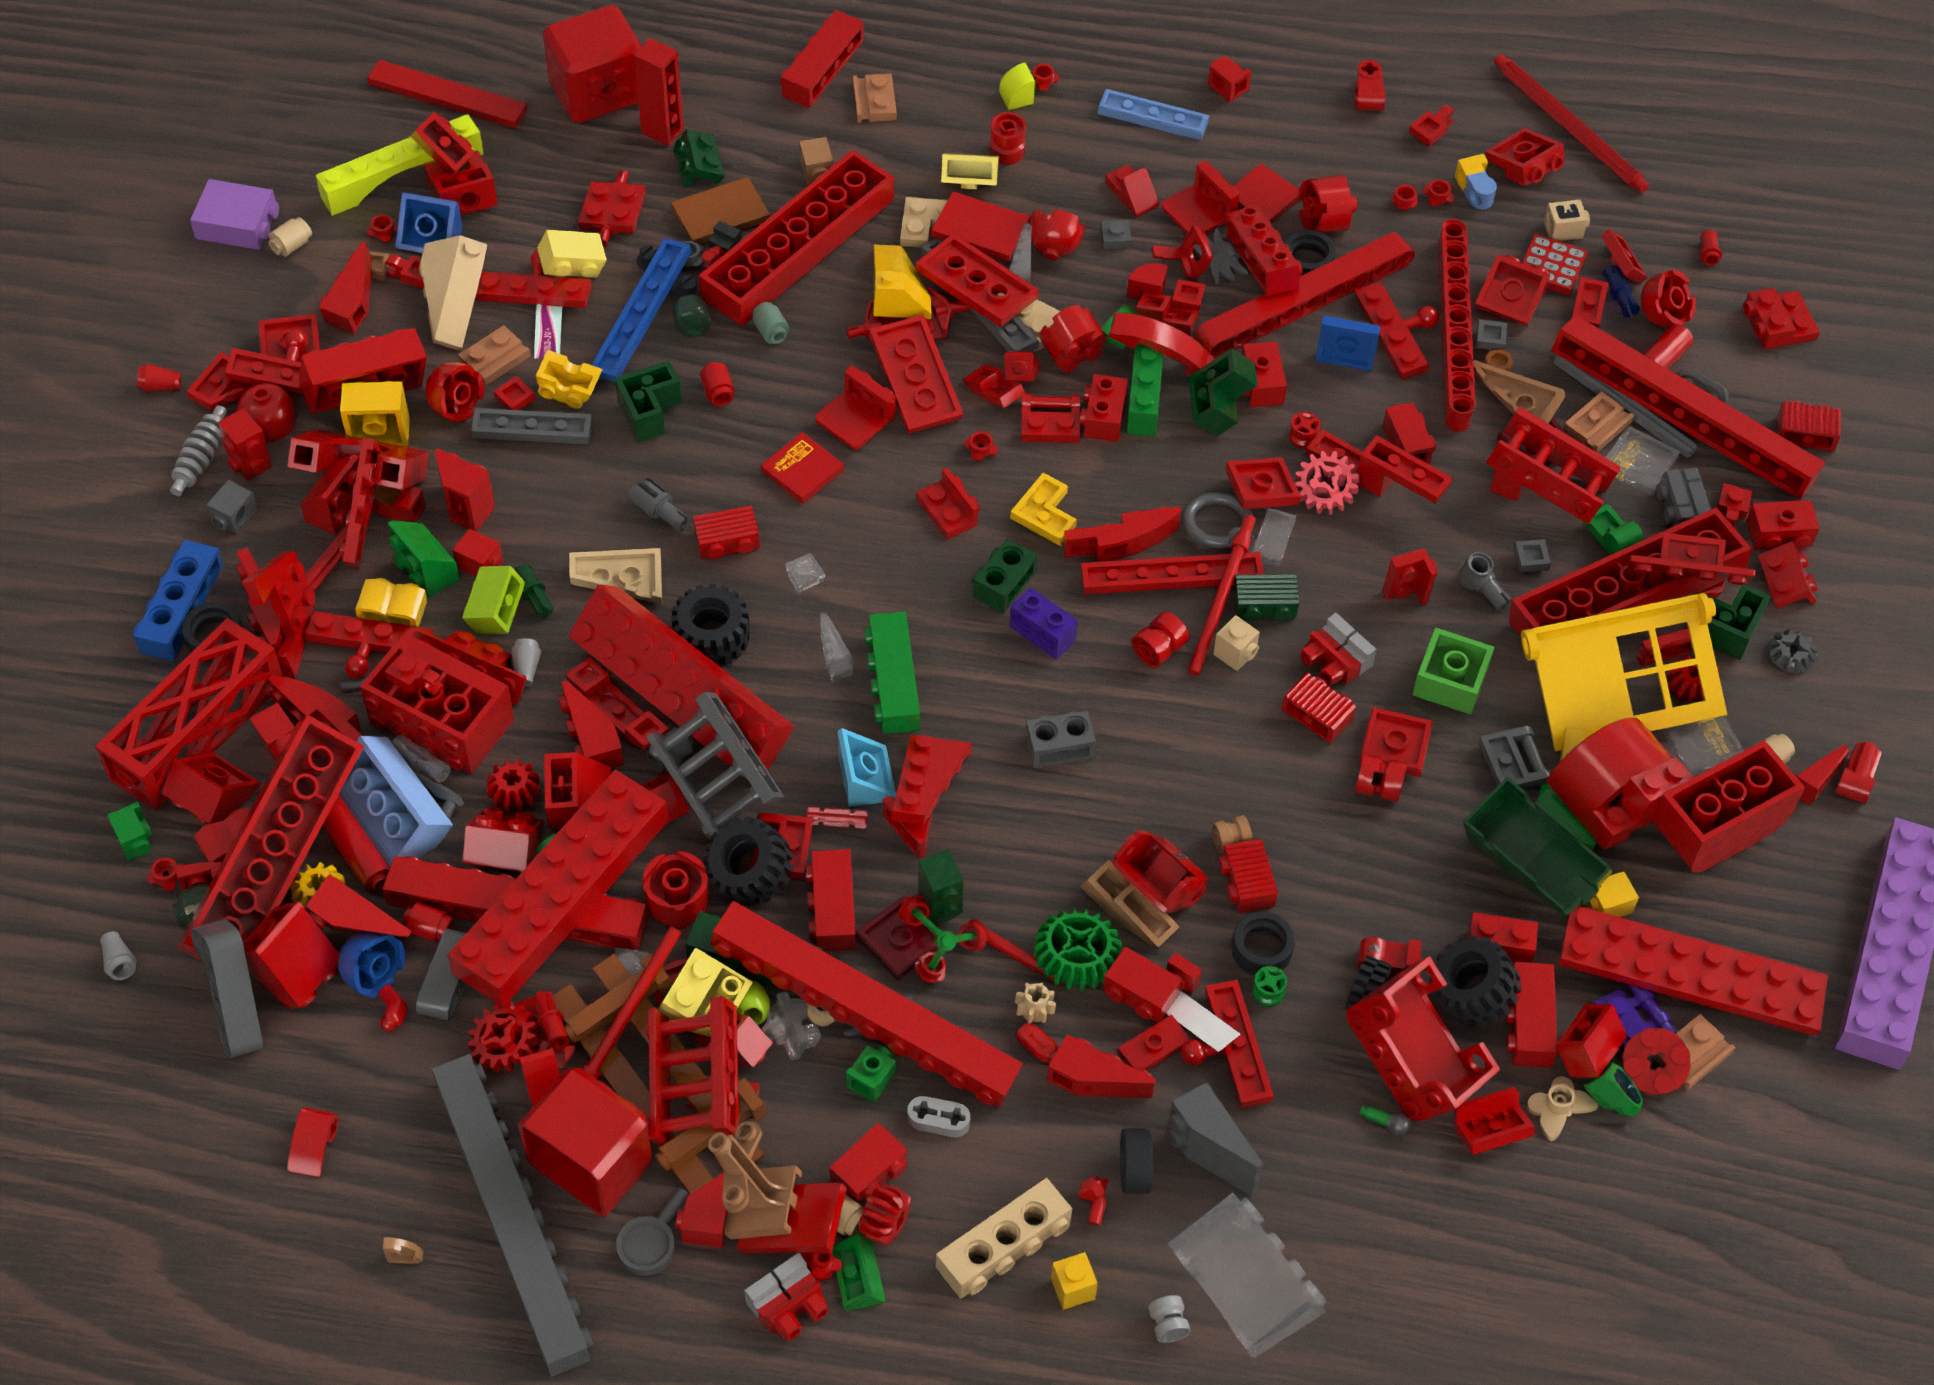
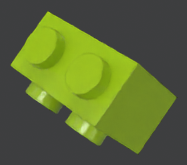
[462,566,525,635]

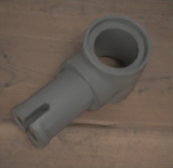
[1458,552,1512,611]

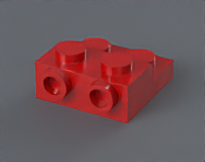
[1485,128,1565,186]
[1475,254,1550,327]
[1743,287,1820,350]

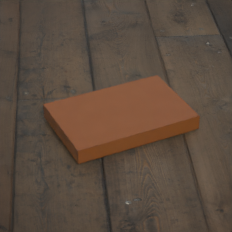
[671,177,770,245]

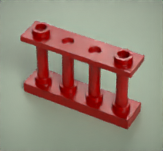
[1486,407,1621,524]
[646,996,739,1146]

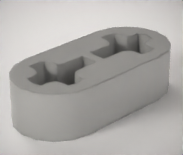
[907,1096,970,1137]

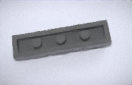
[471,408,593,445]

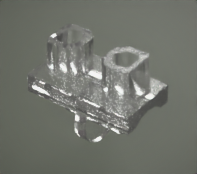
[761,991,821,1061]

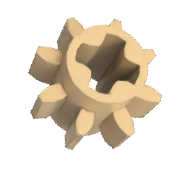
[1015,982,1056,1024]

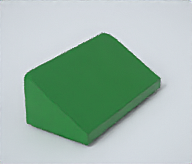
[831,1233,885,1311]

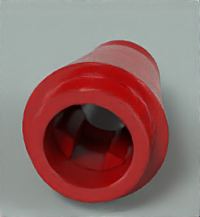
[137,363,182,392]

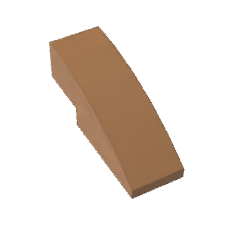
[1080,860,1179,949]

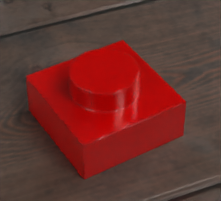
[1171,279,1206,311]
[494,376,536,410]
[1166,952,1202,994]

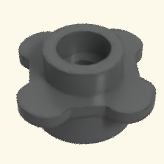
[682,241,703,267]

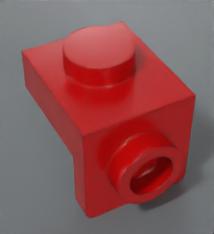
[1004,351,1041,382]

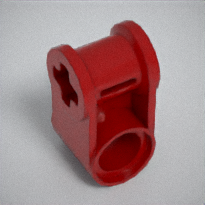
[1355,60,1385,111]

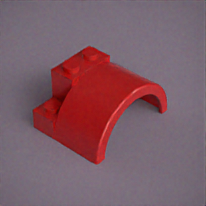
[1546,718,1694,850]

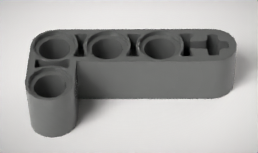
[191,919,263,1059]

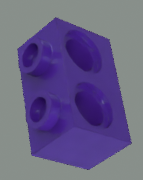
[1010,587,1078,660]

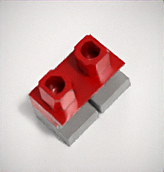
[1300,613,1377,686]
[744,1253,829,1342]

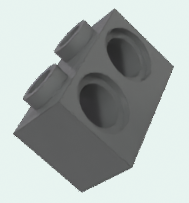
[1025,711,1096,768]

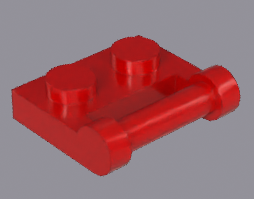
[1021,393,1080,443]
[747,813,813,879]

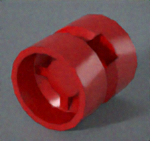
[990,112,1026,165]
[1131,611,1189,668]
[1355,753,1407,803]

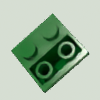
[388,520,460,598]

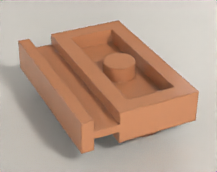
[853,73,897,123]
[458,325,531,386]
[1563,391,1634,453]
[1652,1014,1735,1091]

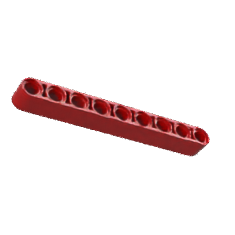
[1438,219,1475,432]
[1193,232,1415,359]

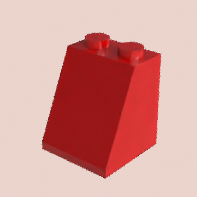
[243,902,339,1009]

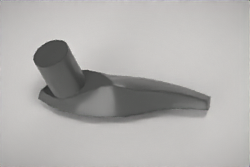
[415,772,464,819]

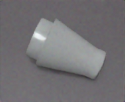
[511,638,542,687]
[100,932,137,980]

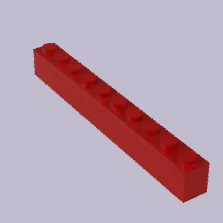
[1551,315,1826,500]
[710,901,1023,1108]

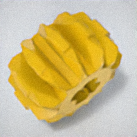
[290,862,345,908]

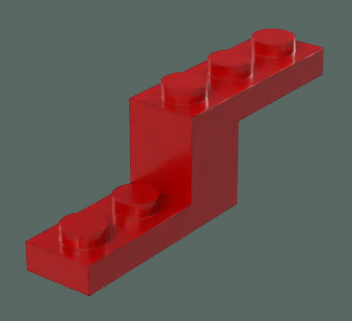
[1305,429,1453,504]

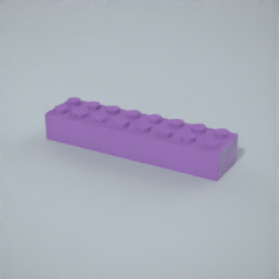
[1834,817,1934,1070]

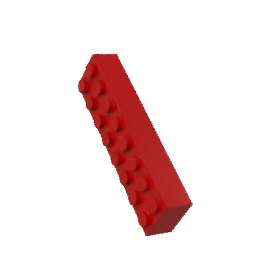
[699,149,894,327]
[1508,507,1752,637]
[568,585,795,779]
[176,715,364,963]
[447,769,669,1008]

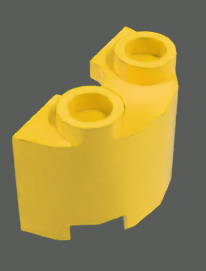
[536,350,602,409]

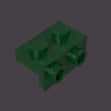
[673,129,725,187]

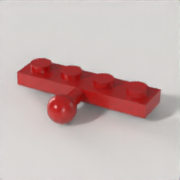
[475,249,592,308]
[1354,281,1439,380]
[225,329,308,394]
[305,611,434,679]
[1181,979,1274,1109]

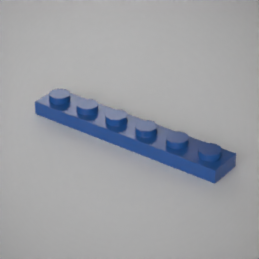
[591,238,692,382]

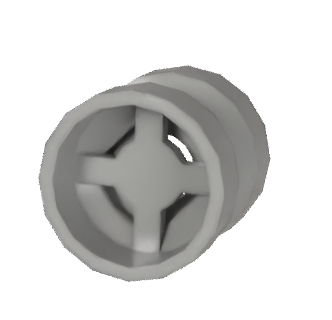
[1148,1295,1191,1343]

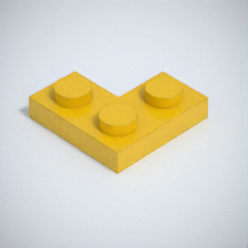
[1010,473,1077,546]

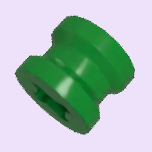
[1252,966,1287,1007]

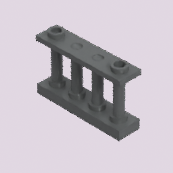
[646,692,785,840]

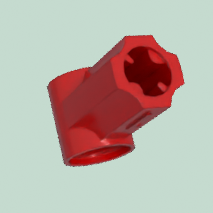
[1835,741,1882,805]

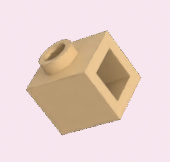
[1213,615,1260,671]

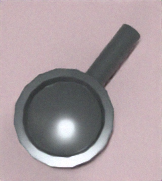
[616,1187,689,1276]

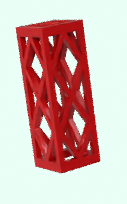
[95,618,283,812]

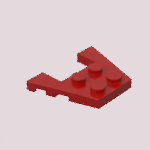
[242,551,315,679]

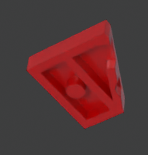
[186,352,255,411]

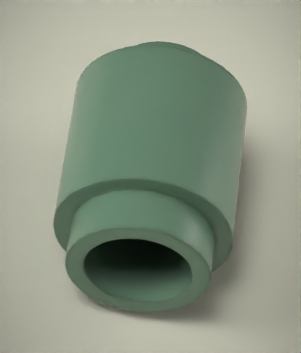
[753,302,790,344]

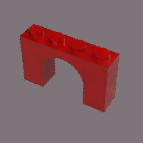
[287,429,429,490]

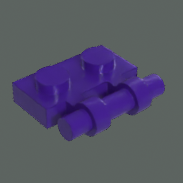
[1593,985,1677,1053]

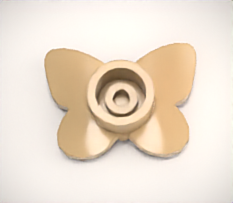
[1527,1076,1599,1141]

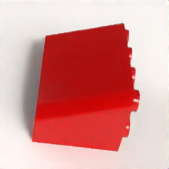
[1346,956,1500,1121]

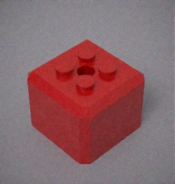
[542,5,642,123]
[518,1068,653,1217]

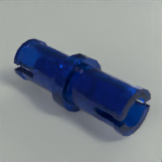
[1602,265,1640,318]

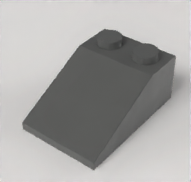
[1166,1082,1263,1196]

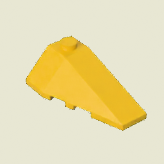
[874,244,931,319]

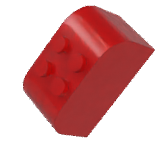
[1653,740,1805,873]

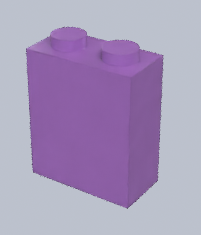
[190,179,279,250]

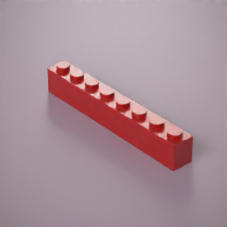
[383,856,648,953]

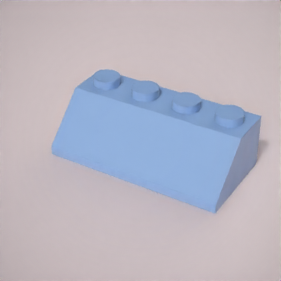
[339,736,453,867]

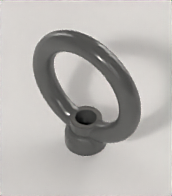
[1183,492,1255,550]

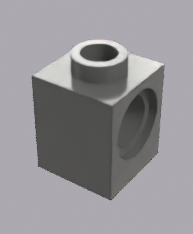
[207,480,258,535]

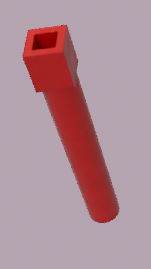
[250,702,390,892]

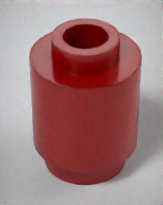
[699,362,735,406]
[402,902,454,942]

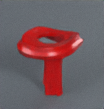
[1151,225,1213,280]

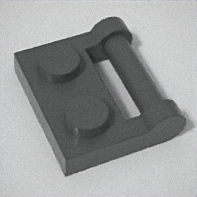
[1478,726,1551,789]

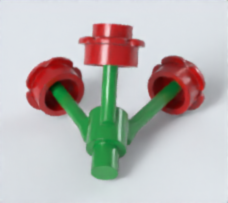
[898,895,989,984]

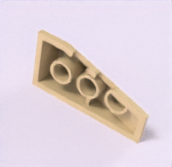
[419,235,487,351]

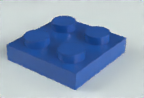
[1315,315,1381,372]

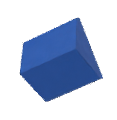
[395,192,463,253]

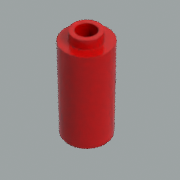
[1643,324,1694,369]

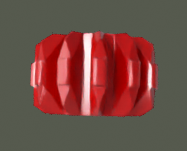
[1666,654,1721,704]
[486,758,540,813]
[859,1183,911,1246]

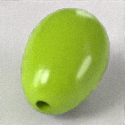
[737,979,770,1025]

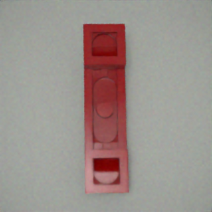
[1109,312,1214,376]
[565,657,669,750]

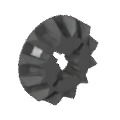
[1768,629,1818,673]

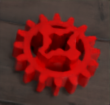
[467,1001,541,1074]

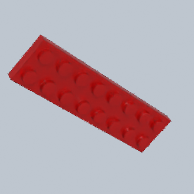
[1558,906,1828,1037]

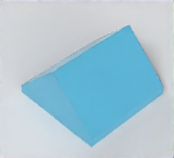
[837,728,896,808]

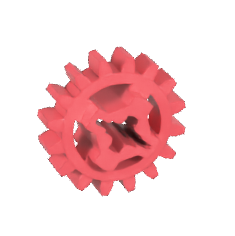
[1295,451,1360,515]

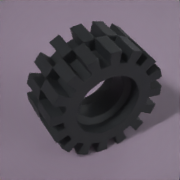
[1345,955,1392,1010]

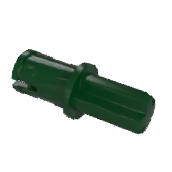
[514,563,554,618]

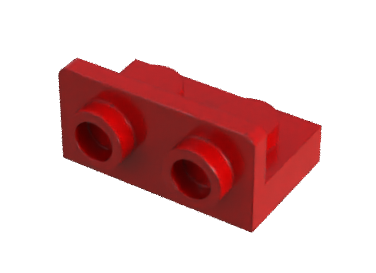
[916,468,980,540]
[1382,548,1438,606]

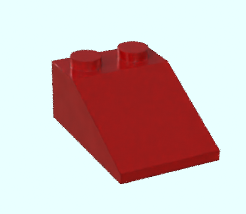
[305,874,412,940]

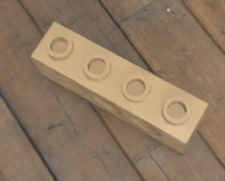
[936,1178,1072,1299]

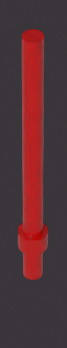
[1188,515,1256,676]
[581,926,682,1080]

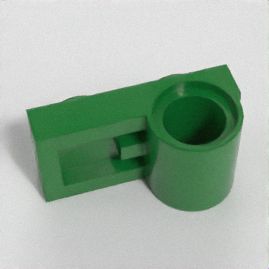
[1582,504,1644,555]

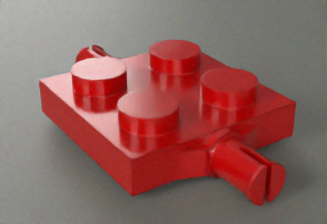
[578,170,646,247]

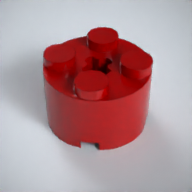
[1298,175,1358,234]
[1039,305,1106,373]
[643,851,710,929]

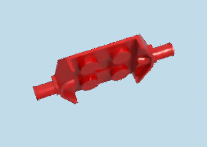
[846,287,970,340]

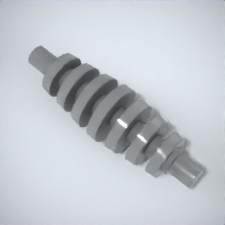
[170,406,227,496]

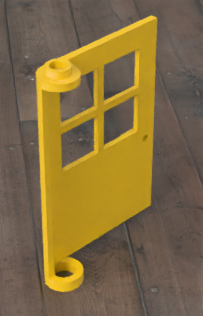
[1521,593,1728,751]

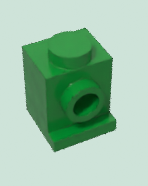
[107,802,153,860]
[846,1045,896,1104]

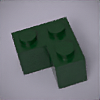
[1188,349,1258,436]
[615,360,682,442]
[1686,585,1771,660]

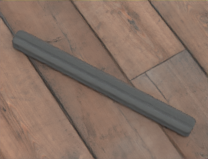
[1554,355,1698,458]

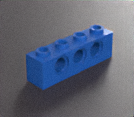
[133,540,224,662]

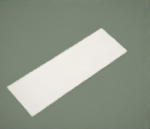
[1166,990,1240,1052]

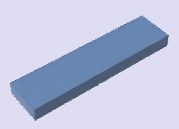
[1097,89,1209,141]

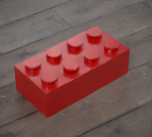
[299,328,427,415]

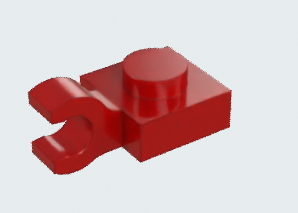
[1409,104,1455,147]
[385,254,424,289]
[1717,483,1753,527]
[385,650,443,695]

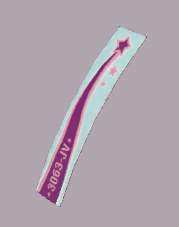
[534,276,565,358]

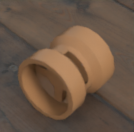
[1211,815,1253,853]

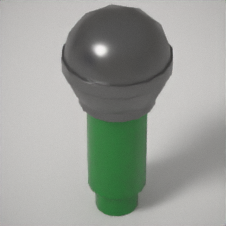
[1359,1105,1411,1136]

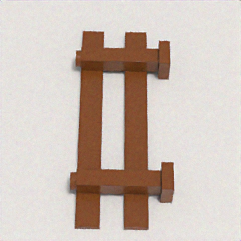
[553,953,767,1194]

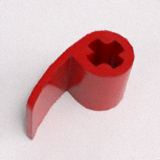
[287,1107,339,1178]

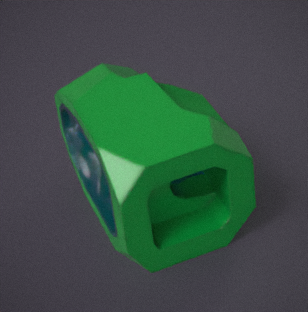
[1584,1061,1643,1117]

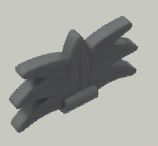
[1193,228,1248,285]

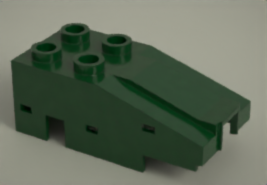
[1463,776,1612,919]

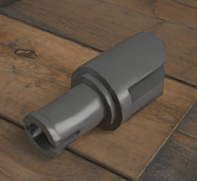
[627,478,691,532]

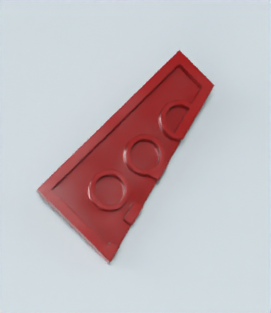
[340,437,383,569]
[891,735,973,825]

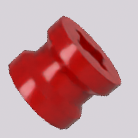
[1289,411,1320,449]

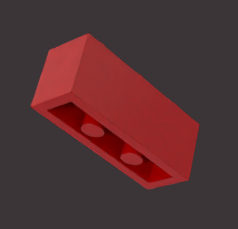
[806,849,856,952]
[1505,962,1558,1068]

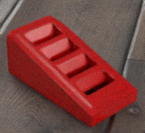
[1796,745,1849,805]

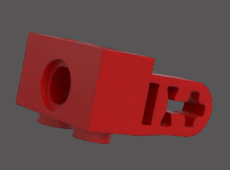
[423,150,498,215]

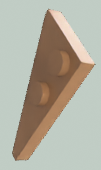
[1473,360,1565,423]

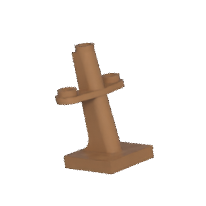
[708,1121,802,1239]

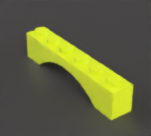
[316,114,484,216]

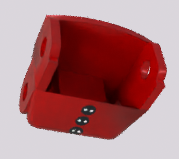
[1111,830,1207,913]

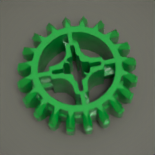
[1033,907,1122,992]

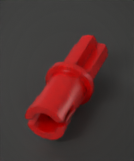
[533,990,570,1051]

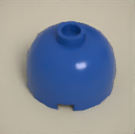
[338,931,405,998]

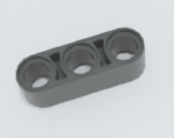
[416,928,466,1021]

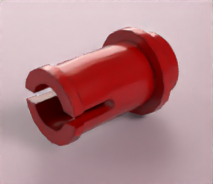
[1700,230,1722,266]

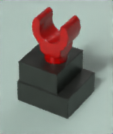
[701,220,742,269]

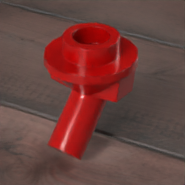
[1077,1175,1109,1227]

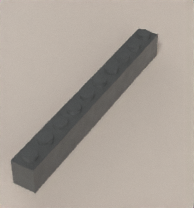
[431,1054,594,1377]

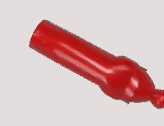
[1015,1022,1059,1064]

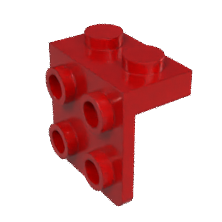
[1161,160,1240,234]
[815,365,896,450]

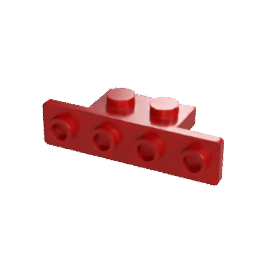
[1628,533,1756,585]
[413,629,527,705]

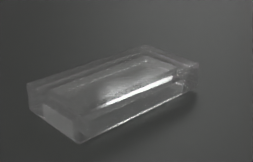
[1253,508,1297,567]

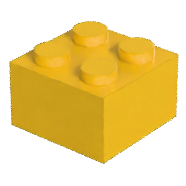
[340,381,410,446]

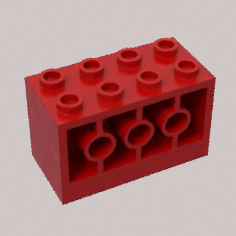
[360,632,515,775]

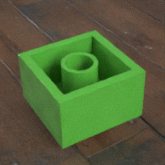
[1412,627,1495,715]

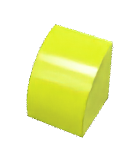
[999,62,1035,110]

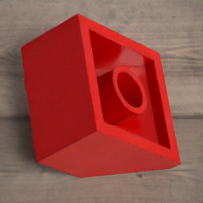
[161,752,261,824]

